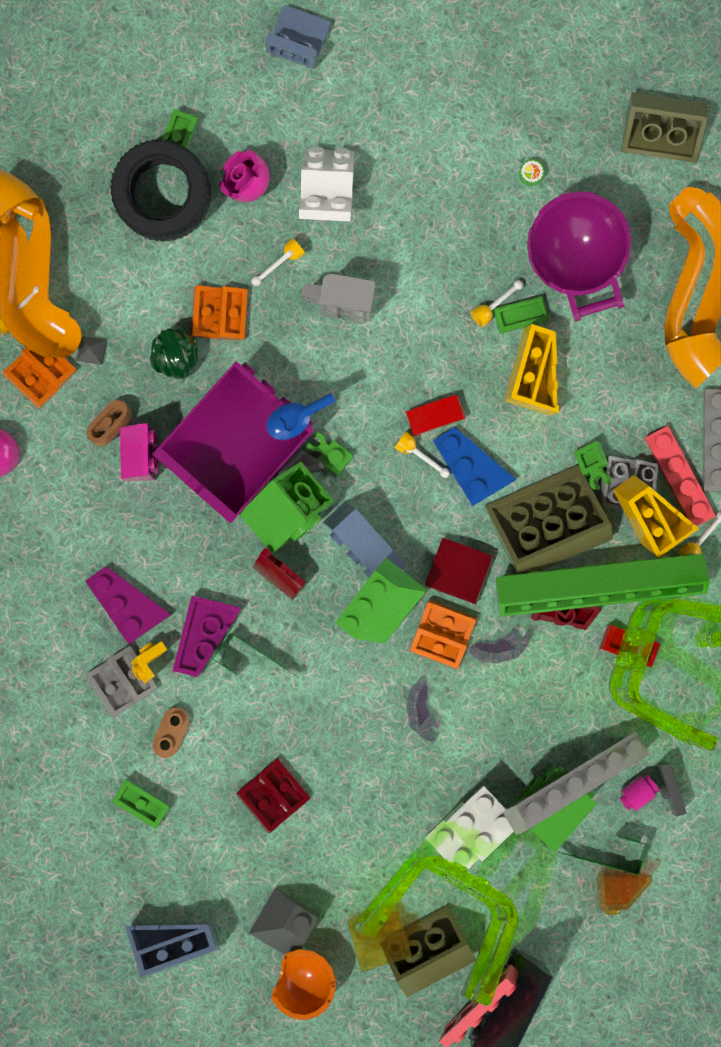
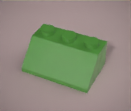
[335,558,427,644]

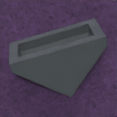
[273,448,324,479]

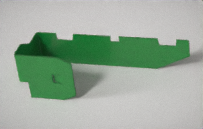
[212,633,299,678]
[558,834,648,875]

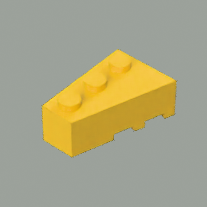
[503,324,559,416]
[613,475,699,558]

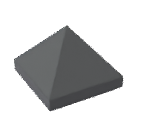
[77,336,106,365]

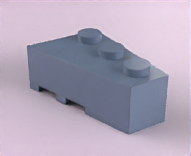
[323,501,406,578]
[125,924,220,977]

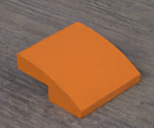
[190,285,248,340]
[3,347,76,409]
[410,600,477,669]

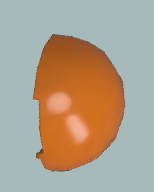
[271,949,337,1020]

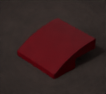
[424,538,494,605]
[236,758,311,834]

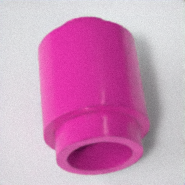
[619,774,659,812]

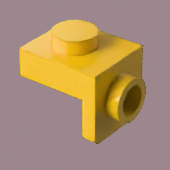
[131,641,167,684]

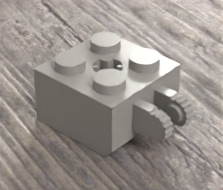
[301,273,376,324]

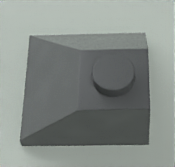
[249,887,320,955]

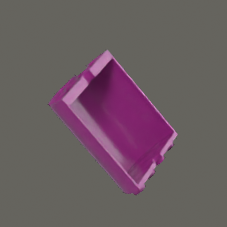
[152,361,314,524]

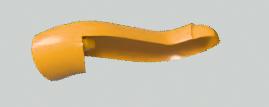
[0,169,82,359]
[664,187,721,389]

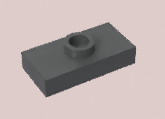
[656,762,687,817]

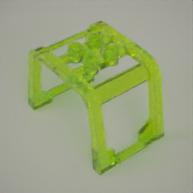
[608,599,721,751]
[352,856,519,1006]

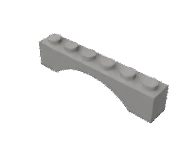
[503,732,649,835]

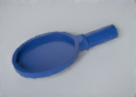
[266,393,336,440]

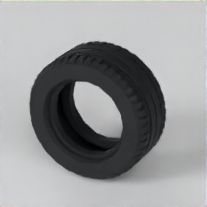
[110,139,211,242]

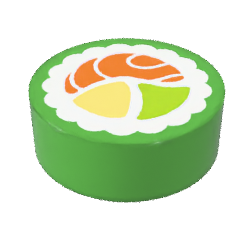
[519,159,545,186]

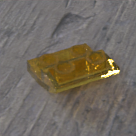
[347,906,412,972]

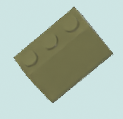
[621,92,708,163]
[379,905,477,998]

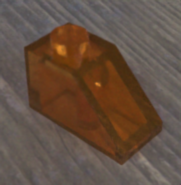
[596,873,653,915]

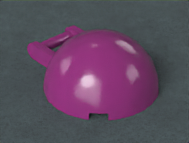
[527,191,631,322]

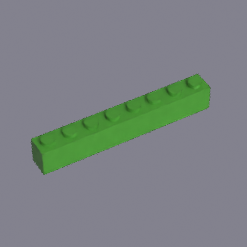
[496,553,710,617]

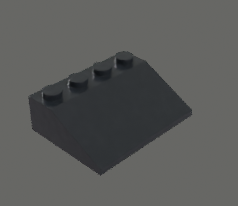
[468,948,553,1047]

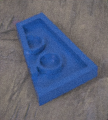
[433,427,516,507]

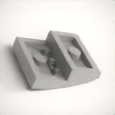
[85,646,158,719]

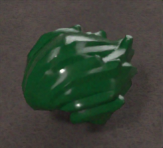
[150,328,198,380]

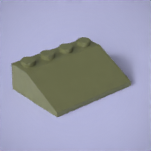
[485,465,613,575]

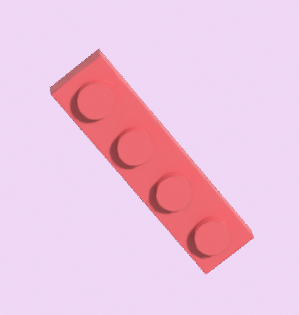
[644,426,716,526]
[439,965,519,1047]

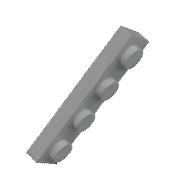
[703,389,721,492]

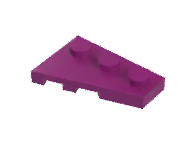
[85,566,171,644]
[172,596,242,677]

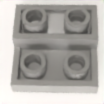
[598,456,659,511]

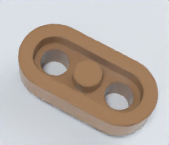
[87,400,132,447]
[153,707,189,758]

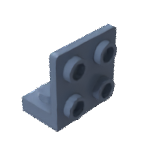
[265,5,330,69]

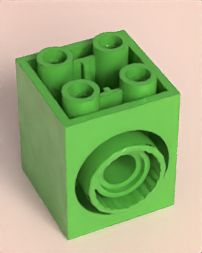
[239,462,334,554]
[516,765,597,852]

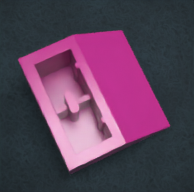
[120,423,160,481]

